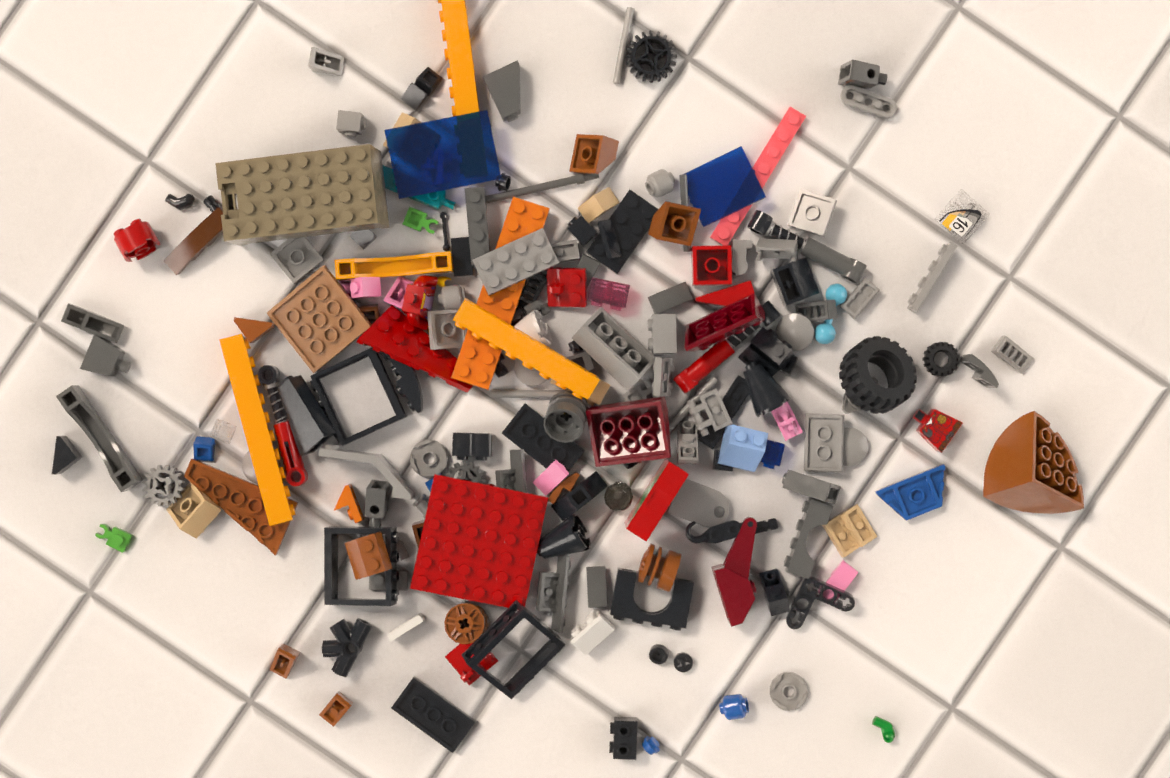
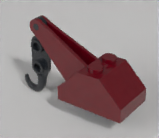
[685,517,757,627]

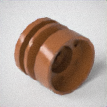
[638,543,682,592]
[444,603,489,644]

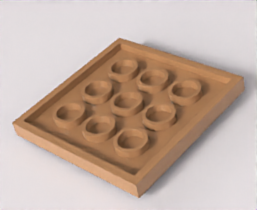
[267,265,372,373]

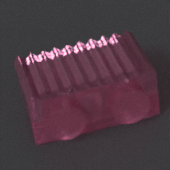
[588,277,630,311]

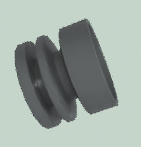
[543,391,589,443]

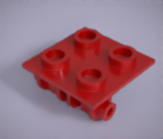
[445,643,498,686]

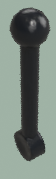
[440,212,450,252]

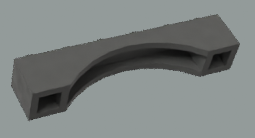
[56,385,143,492]

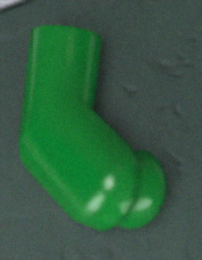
[872,716,895,743]

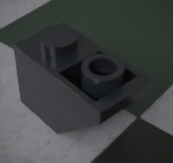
[759,568,790,616]

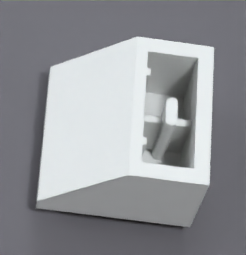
[570,610,615,655]

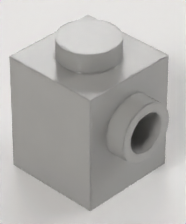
[336,110,366,137]

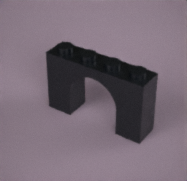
[610,568,694,631]

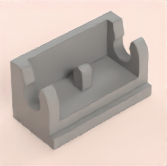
[756,239,798,262]

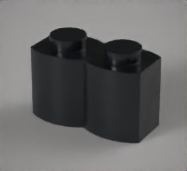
[452,433,492,461]

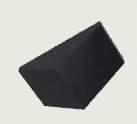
[52,435,82,475]

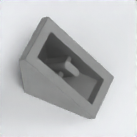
[308,47,344,76]

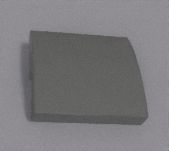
[960,354,999,388]

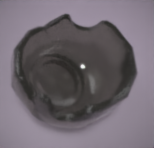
[604,481,633,512]

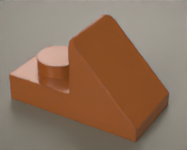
[319,691,353,727]

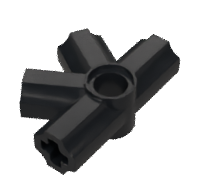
[322,618,373,677]

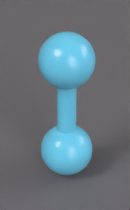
[814,284,847,344]

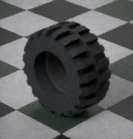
[839,336,917,414]

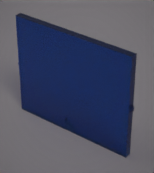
[682,146,766,228]

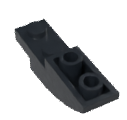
[380,351,423,413]

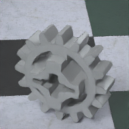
[142,465,185,506]

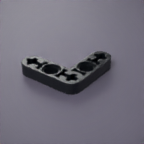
[786,577,855,629]

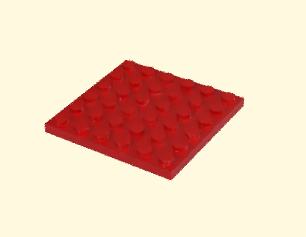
[410,474,548,610]

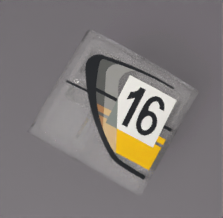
[934,189,990,245]

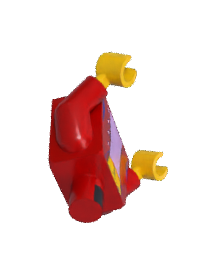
[402,275,451,333]

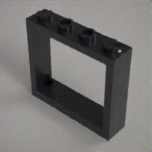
[310,347,407,446]
[324,526,399,606]
[462,600,565,700]

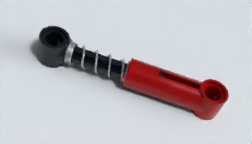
[673,300,781,394]
[258,365,308,486]

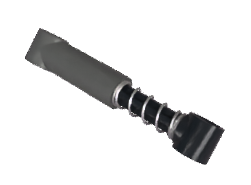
[747,210,867,284]

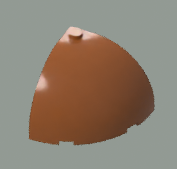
[983,411,1084,514]

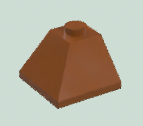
[569,134,619,174]
[648,201,701,246]

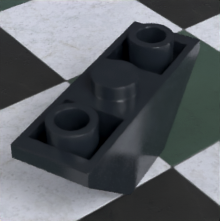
[551,471,608,521]

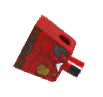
[912,409,963,453]

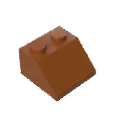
[345,531,392,580]

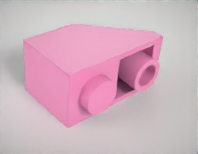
[338,277,381,299]

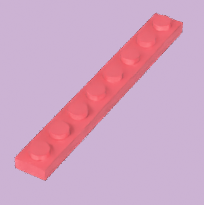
[710,106,806,245]

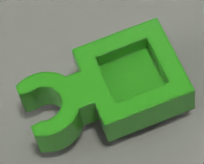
[403,207,439,234]
[95,524,133,553]

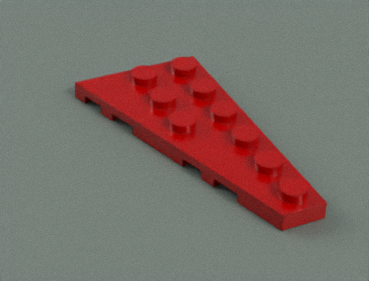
[357,305,473,393]

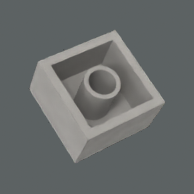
[648,314,677,354]

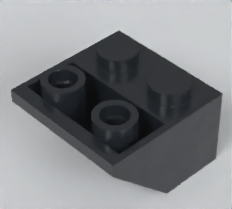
[770,257,820,307]

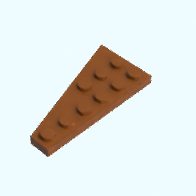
[184,458,299,556]

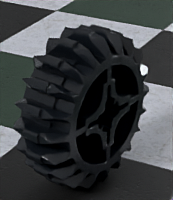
[625,30,677,83]

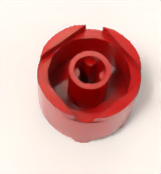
[113,219,160,262]

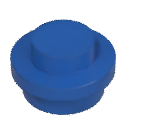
[642,736,660,755]

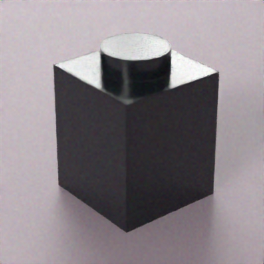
[567,216,597,247]

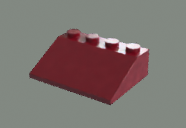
[685,293,765,352]
[586,396,671,467]

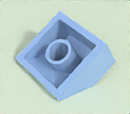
[718,425,768,472]

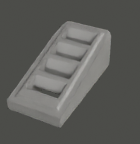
[991,336,1034,374]

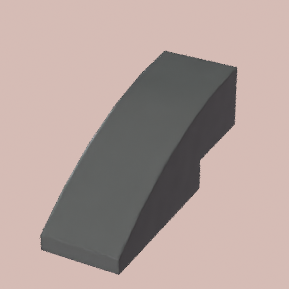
[61,303,124,343]

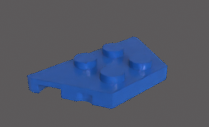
[875,464,945,521]

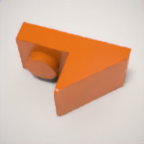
[334,484,365,523]

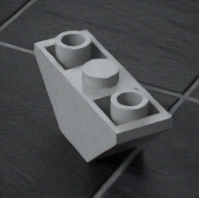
[677,421,699,464]

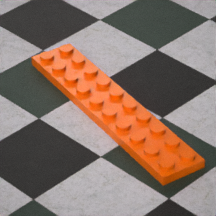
[451,197,550,390]

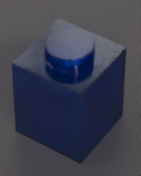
[760,440,785,469]

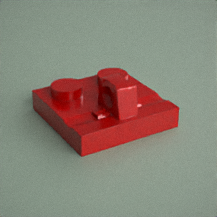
[547,267,587,307]

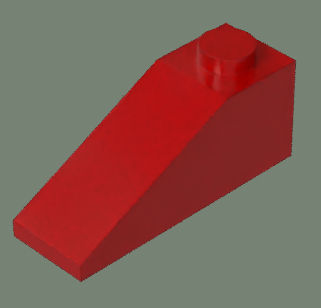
[695,280,755,307]

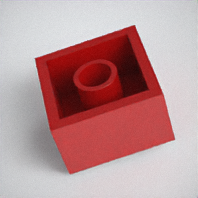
[691,245,732,286]

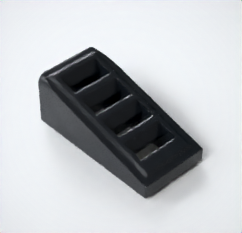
[518,272,547,308]

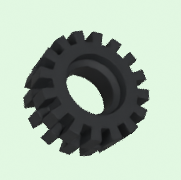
[922,342,960,376]

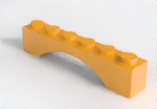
[335,251,454,281]

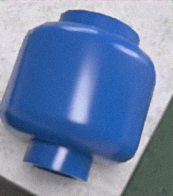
[719,694,749,720]

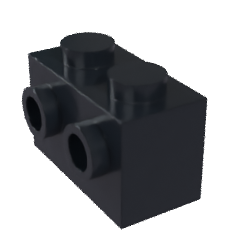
[750,327,795,370]
[609,717,638,760]

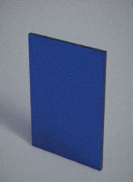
[384,110,501,199]

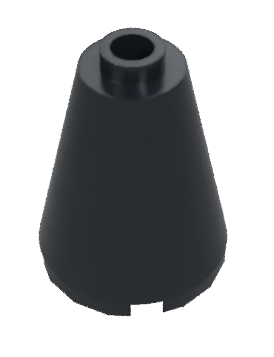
[743,361,791,417]
[537,514,591,559]

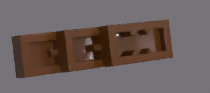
[164,207,223,275]

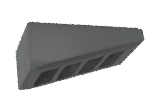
[795,300,837,322]

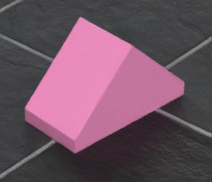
[384,276,414,309]

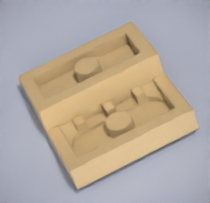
[822,504,877,558]

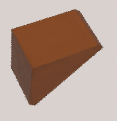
[234,317,276,343]
[270,644,301,679]

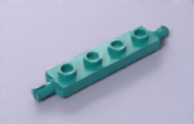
[383,165,456,210]

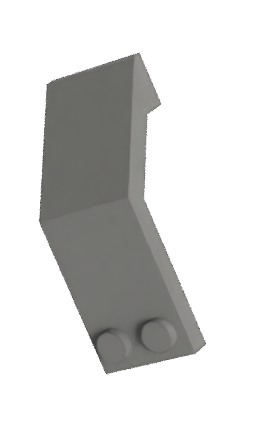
[318,444,415,500]

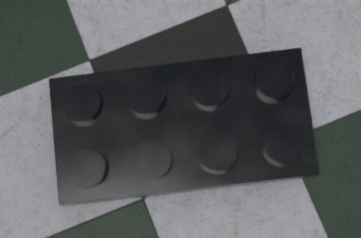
[586,189,658,274]
[502,403,585,472]
[391,676,476,753]

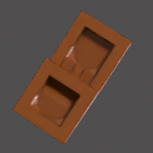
[548,472,580,504]

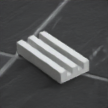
[387,613,425,641]

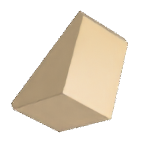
[577,187,620,223]

